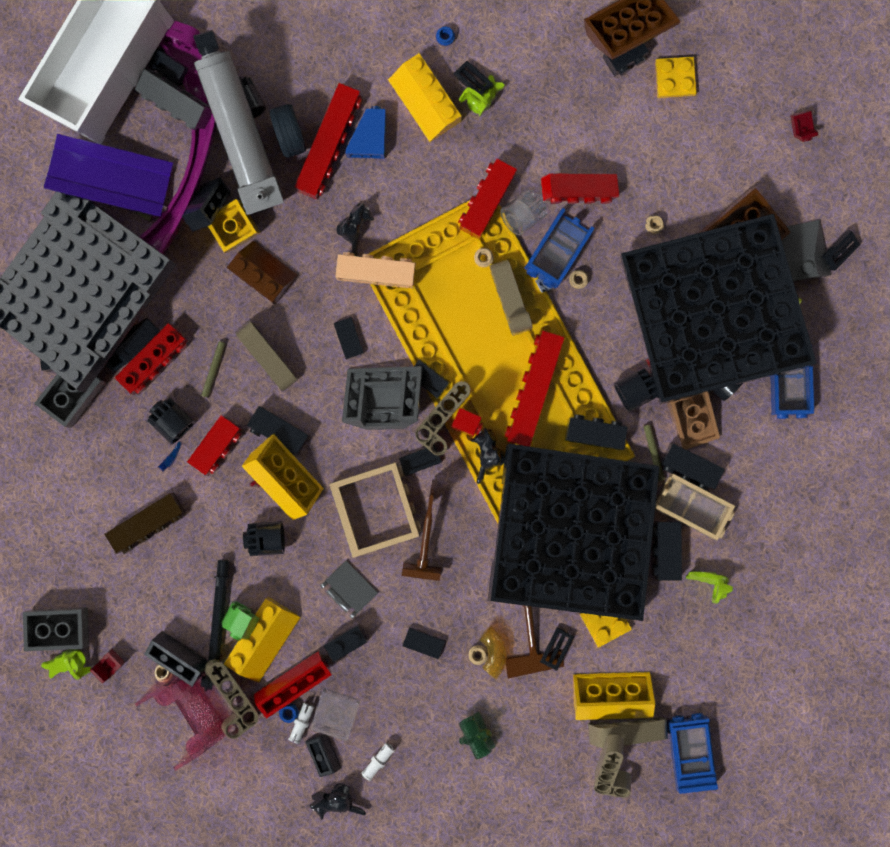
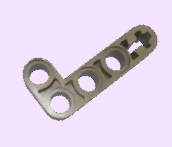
[489,260,533,336]
[235,320,298,392]
[415,381,470,456]
[205,659,258,739]
[588,717,668,748]
[594,734,631,798]

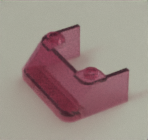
[134,676,226,771]

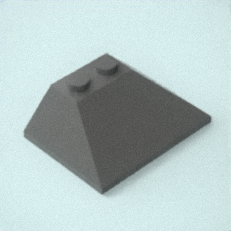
[782,220,831,282]
[342,366,422,430]

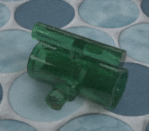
[459,711,496,760]

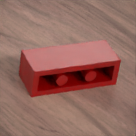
[451,408,483,437]
[187,415,242,476]

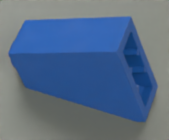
[346,106,386,159]

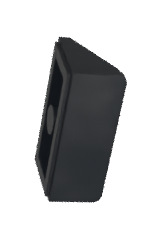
[305,732,341,777]

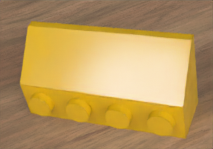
[388,53,462,142]
[242,434,324,520]
[223,596,300,682]
[573,672,655,720]

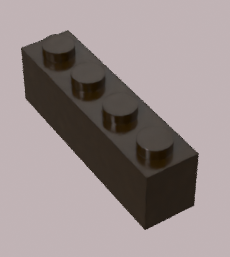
[104,493,185,554]

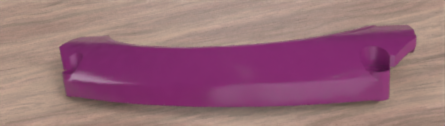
[139,20,217,255]

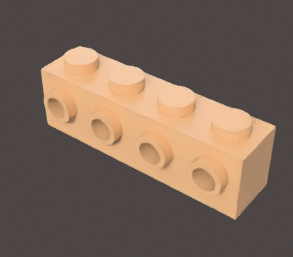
[335,252,415,289]

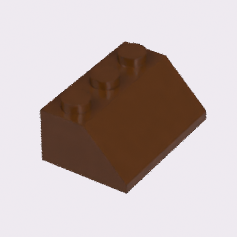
[226,241,298,305]

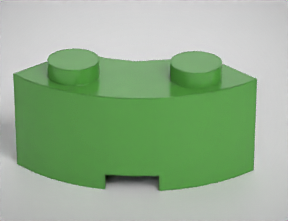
[222,601,259,641]

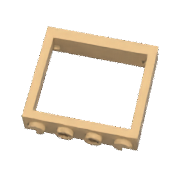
[329,463,422,558]

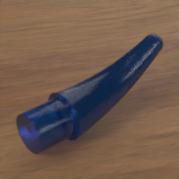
[158,442,181,472]

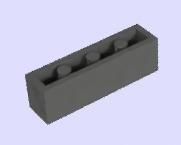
[135,69,212,130]

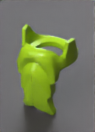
[459,75,505,116]
[686,571,733,604]
[41,649,91,680]

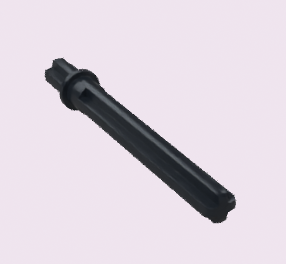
[208,559,230,661]

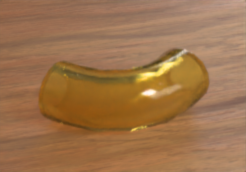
[479,625,507,679]

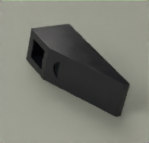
[105,318,160,372]

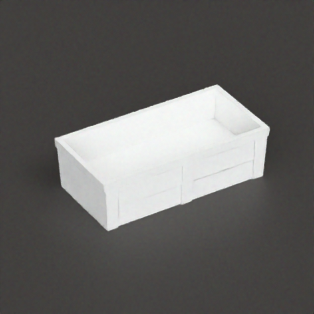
[18,0,174,144]

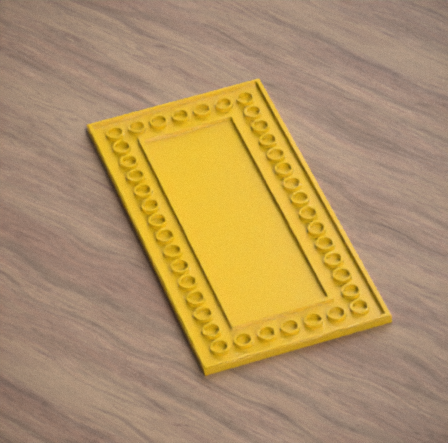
[368,200,635,523]

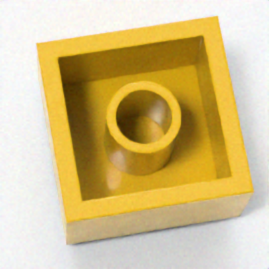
[208,199,260,253]

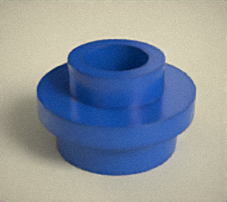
[436,26,455,46]
[279,703,299,723]

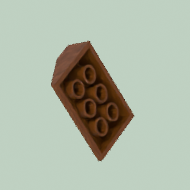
[584,0,680,60]
[697,188,791,241]

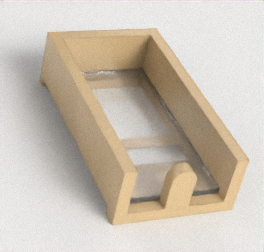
[655,474,735,540]

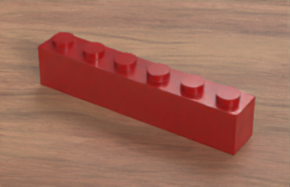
[294,83,363,200]
[504,330,565,447]

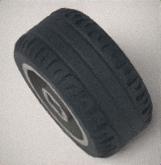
[269,104,307,158]

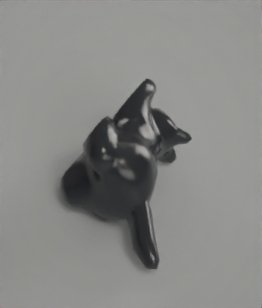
[336,203,374,257]
[471,428,505,484]
[310,783,366,820]

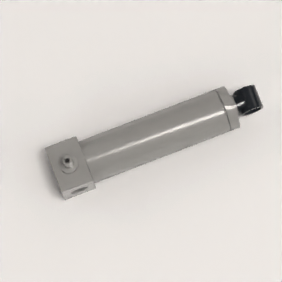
[193,29,285,215]

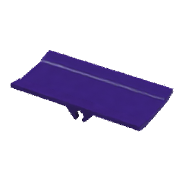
[44,134,173,217]

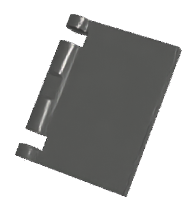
[320,561,378,619]

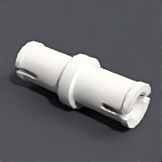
[288,703,315,744]
[361,743,395,781]

